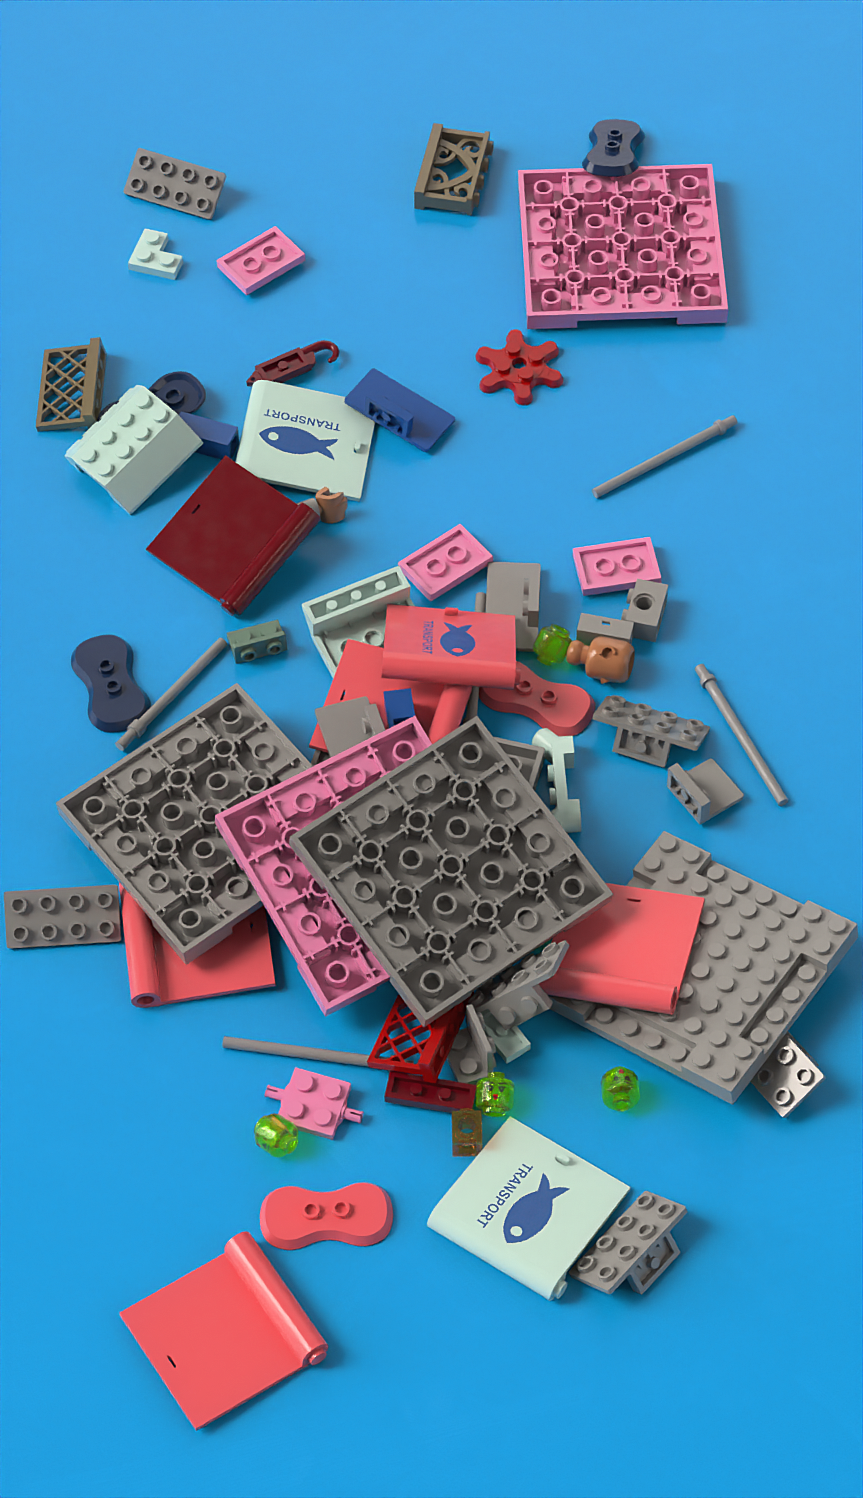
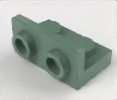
[227,619,287,664]

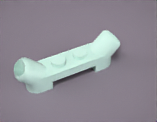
[532,728,581,833]

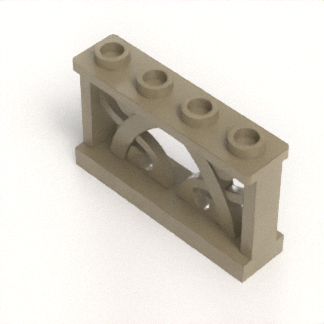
[414,123,494,216]

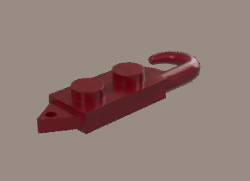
[246,340,340,387]

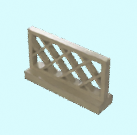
[36,337,107,432]

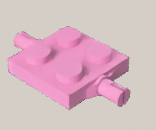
[265,1067,364,1140]

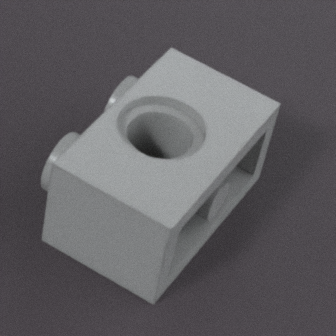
[621,579,668,642]

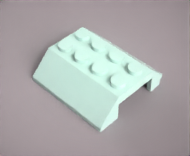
[64,385,203,515]
[302,566,415,678]

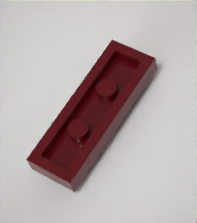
[384,1071,477,1116]

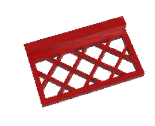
[367,991,475,1083]

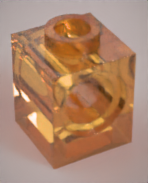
[452,1108,482,1157]

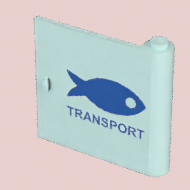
[236,380,375,502]
[427,1116,631,1301]

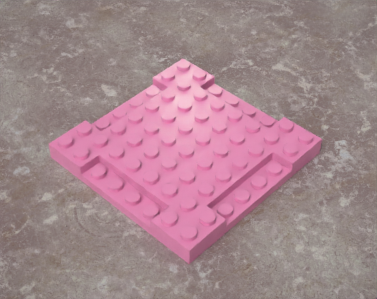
[518,164,728,329]
[215,716,432,1017]

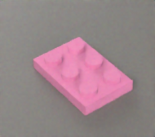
[216,226,305,295]
[398,524,493,602]
[573,537,661,596]

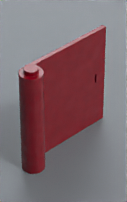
[146,455,321,616]

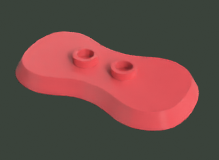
[479,661,595,736]
[260,1182,393,1250]

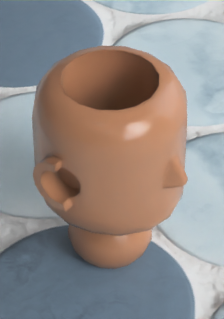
[566,636,635,684]

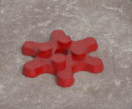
[475,329,563,405]

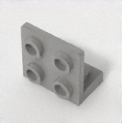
[667,758,744,824]
[447,1004,496,1085]

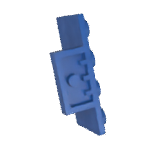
[344,368,455,452]

